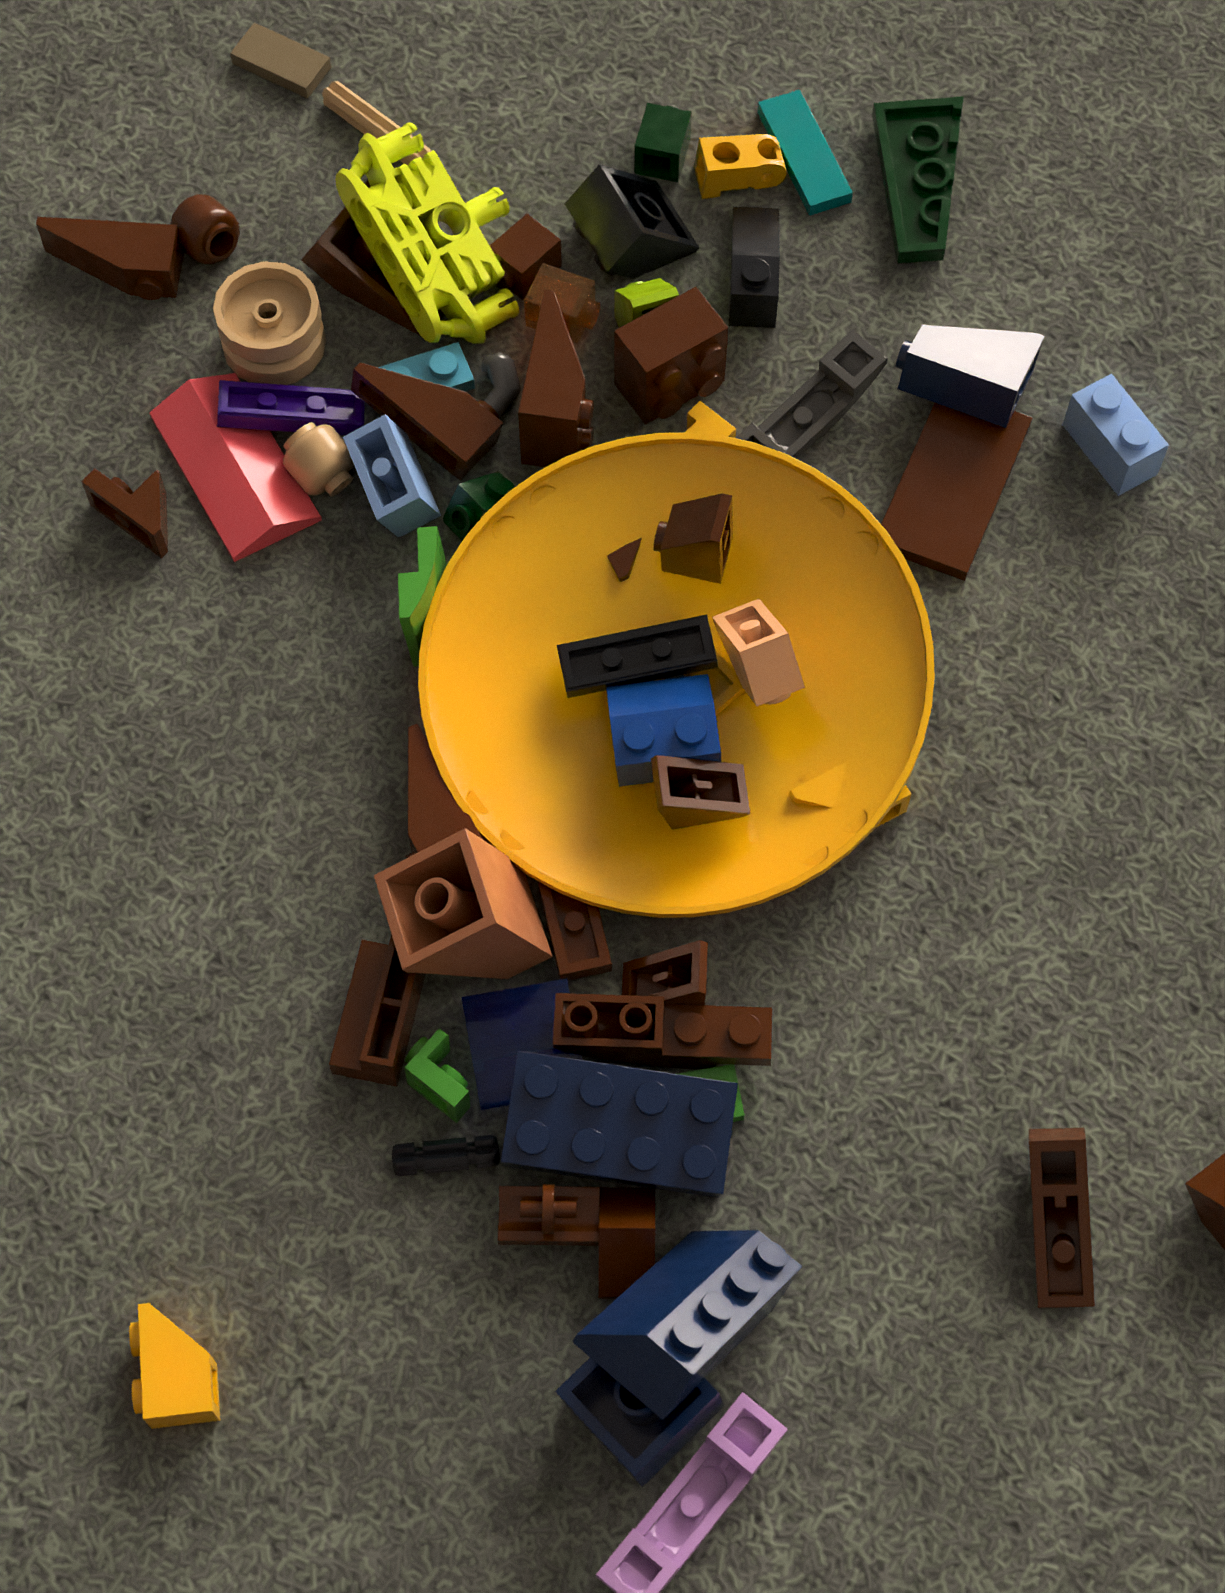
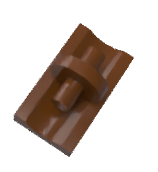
[498,1185,600,1246]

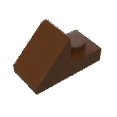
[81,468,168,559]

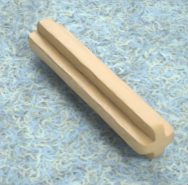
[322,81,431,166]

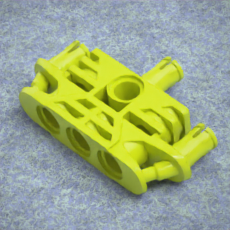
[335,122,519,344]

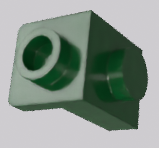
[443,471,514,541]

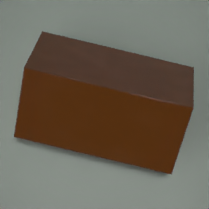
[329,934,426,1087]

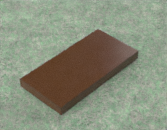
[881,403,1033,581]

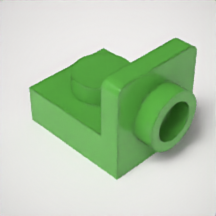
[404,1029,471,1123]

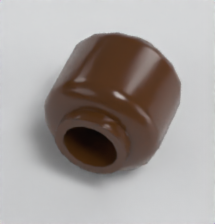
[170,194,240,264]

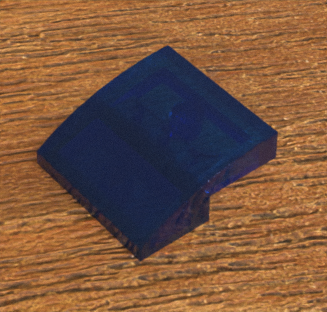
[461,978,582,1110]

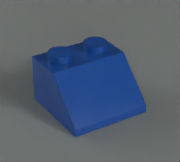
[606,674,721,787]

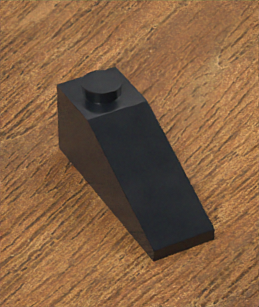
[728,206,780,328]

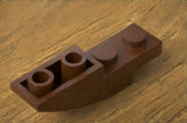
[553,993,772,1069]

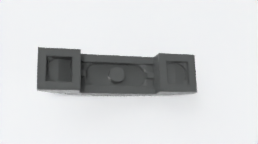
[736,329,888,459]

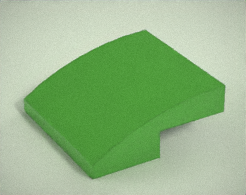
[398,526,447,667]

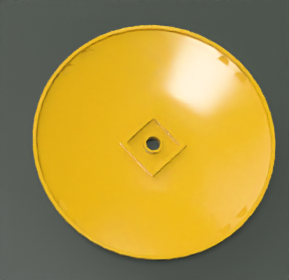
[418,432,935,918]

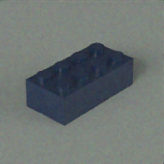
[501,1051,738,1198]

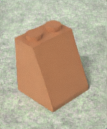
[374,828,553,979]

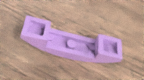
[596,1392,788,1593]

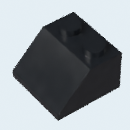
[564,164,700,279]

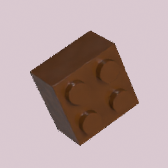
[614,287,729,425]

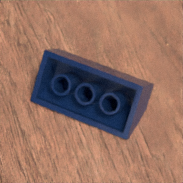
[572,1230,803,1420]

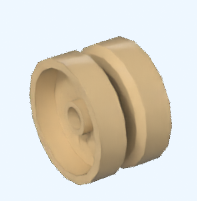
[213,261,326,385]

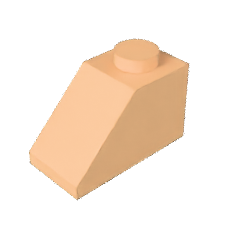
[712,599,805,706]

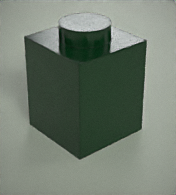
[634,103,692,182]

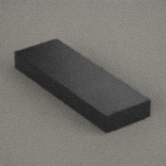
[557,615,718,698]

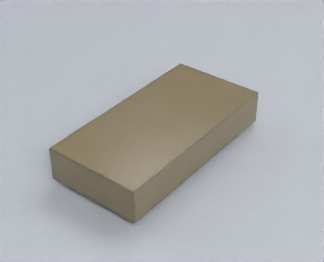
[230,23,332,99]

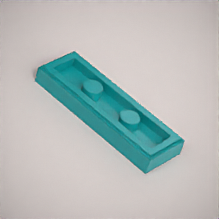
[757,89,853,216]

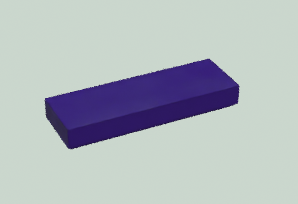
[217,380,364,436]

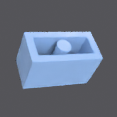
[1063,373,1169,496]
[343,414,441,537]

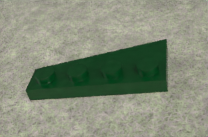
[872,96,964,264]

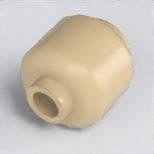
[283,422,354,497]

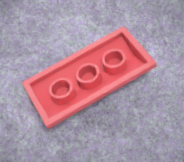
[149,373,322,562]

